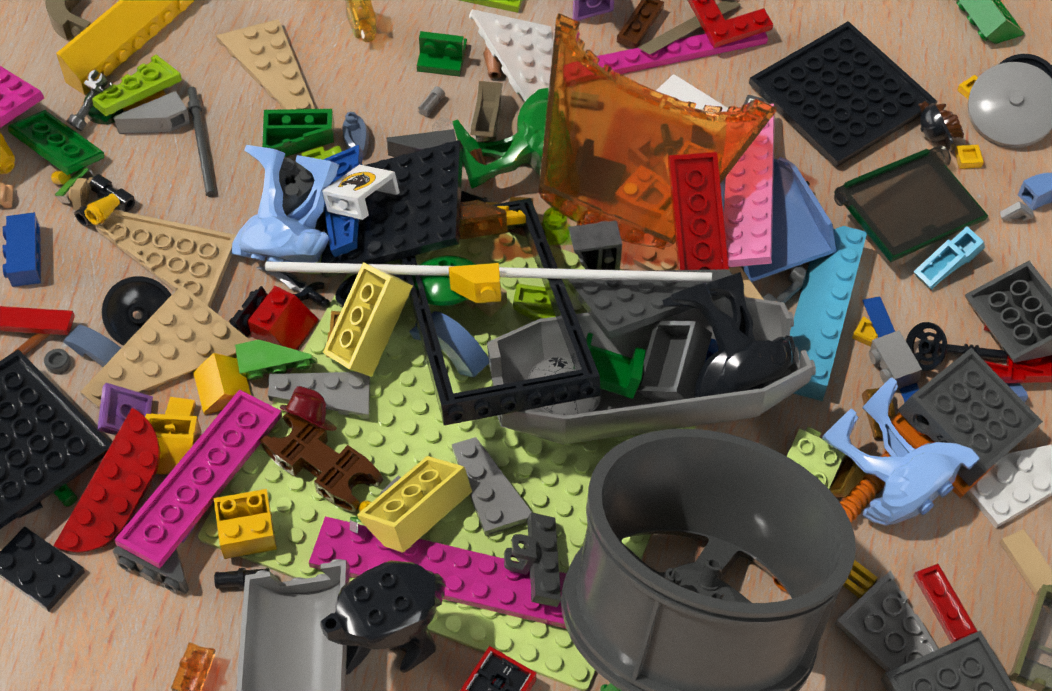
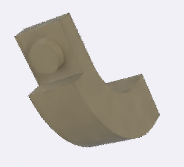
[45,0,91,40]

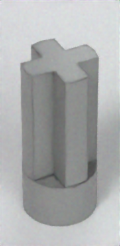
[418,86,445,117]

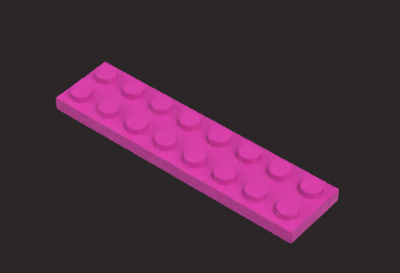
[115,390,282,569]

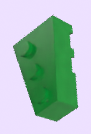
[262,109,335,157]

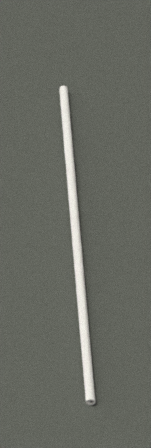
[265,261,712,283]

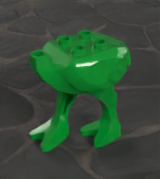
[452,87,571,190]

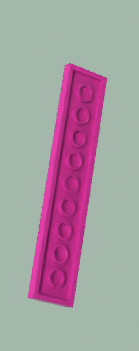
[309,516,567,629]

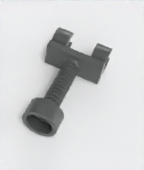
[66,70,113,131]

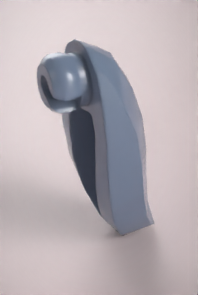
[342,112,369,158]

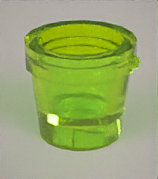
[541,207,570,245]

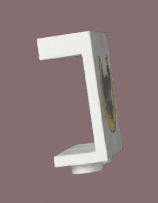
[322,165,400,220]

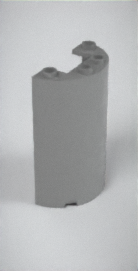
[236,559,350,691]

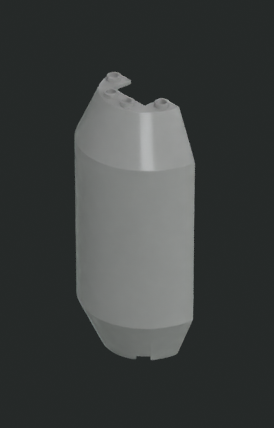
[487,297,816,445]

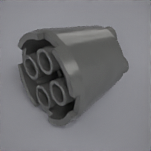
[279,158,326,231]

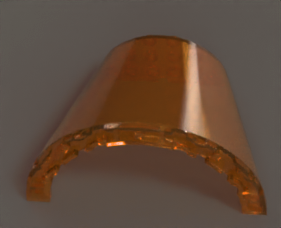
[538,13,777,250]

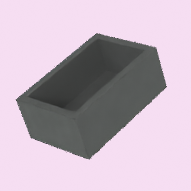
[637,321,712,402]

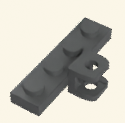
[504,512,561,607]

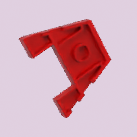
[984,323,1052,383]

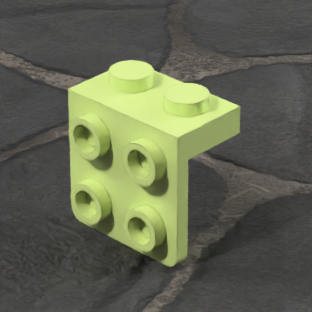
[787,426,846,489]

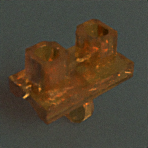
[171,642,216,691]

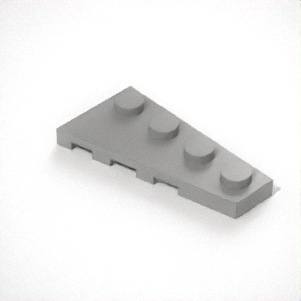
[452,437,532,536]

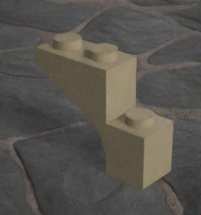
[470,81,503,141]

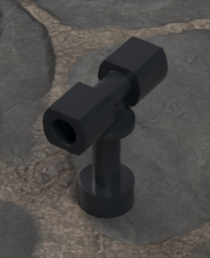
[74,174,135,226]

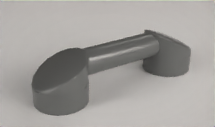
[763,265,807,303]

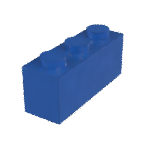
[2,212,41,287]

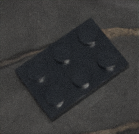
[0,526,85,612]

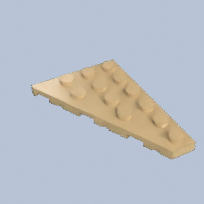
[95,210,236,307]

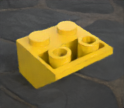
[145,414,202,475]
[214,489,277,559]

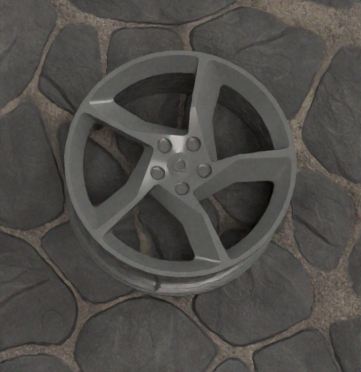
[561,429,856,691]

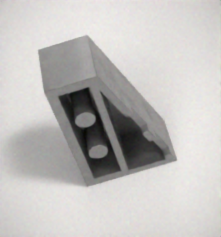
[568,220,622,270]

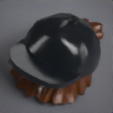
[918,101,964,152]

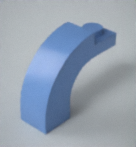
[1018,173,1052,210]
[409,311,489,377]

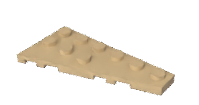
[216,19,315,109]

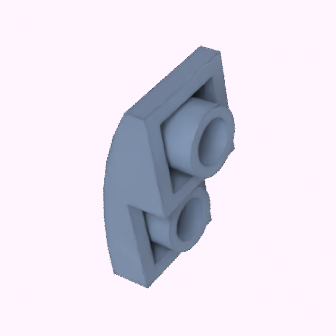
[63,324,121,367]

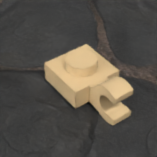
[69,177,93,210]

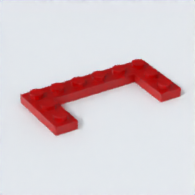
[687,0,774,48]

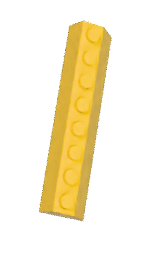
[56,0,195,95]

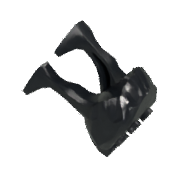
[662,272,795,398]
[320,560,446,675]

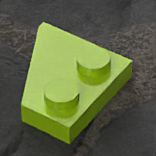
[513,284,556,321]

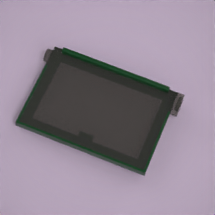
[834,145,988,262]

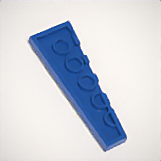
[323,145,363,257]

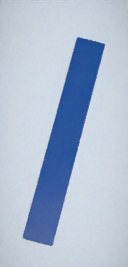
[863,296,919,402]

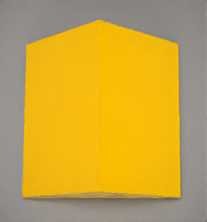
[193,353,251,415]

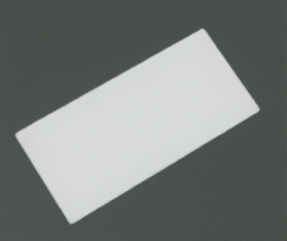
[651,74,729,138]

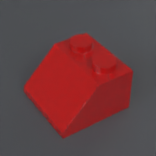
[248,286,319,350]

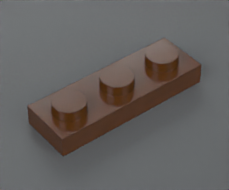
[616,0,664,49]

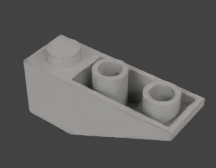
[113,91,190,134]

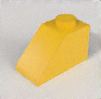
[449,263,501,303]

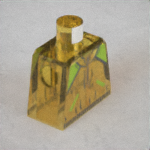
[345,0,376,42]

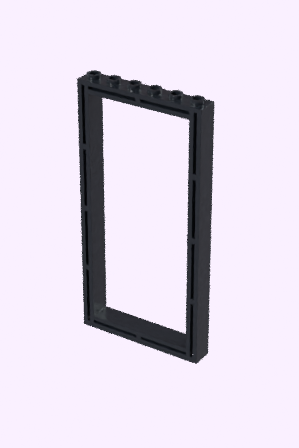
[399,198,601,426]

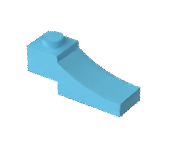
[913,226,985,290]

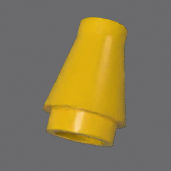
[84,193,120,225]

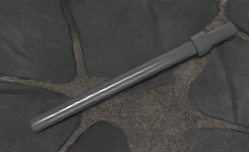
[188,87,215,197]

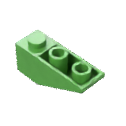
[235,340,318,380]

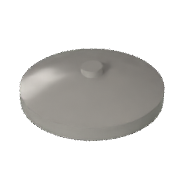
[968,62,1052,148]

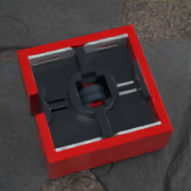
[460,646,537,691]

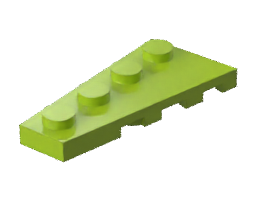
[92,54,182,116]

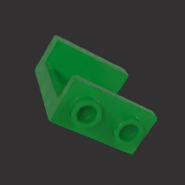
[573,332,645,399]

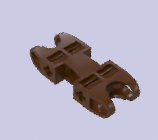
[260,412,383,512]

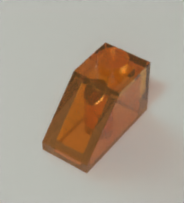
[459,200,508,240]

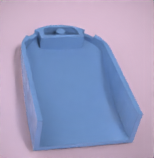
[719,157,837,282]

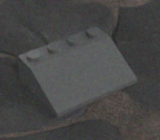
[965,261,1052,363]

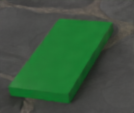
[8,110,104,175]

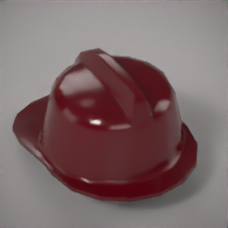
[280,386,337,431]

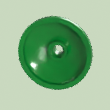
[412,255,476,306]

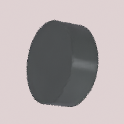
[44,349,71,374]

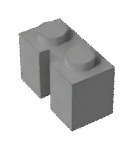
[869,331,922,390]

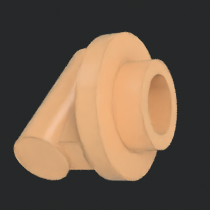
[0,182,13,208]

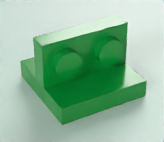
[417,31,467,77]

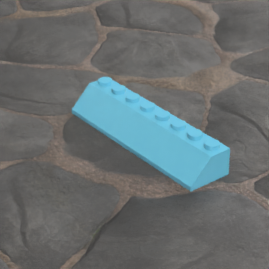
[790,226,867,401]

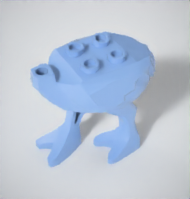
[232,145,339,263]
[822,377,980,526]

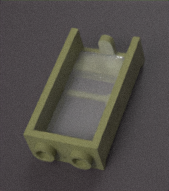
[1009,584,1052,691]

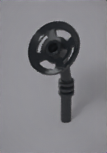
[906,322,1008,371]

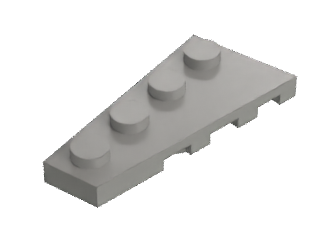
[268,372,370,419]

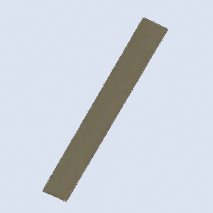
[638,0,741,54]

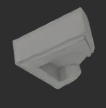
[1000,201,1034,221]

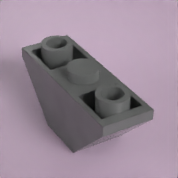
[113,546,189,594]

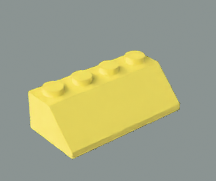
[323,262,413,377]
[357,456,472,552]

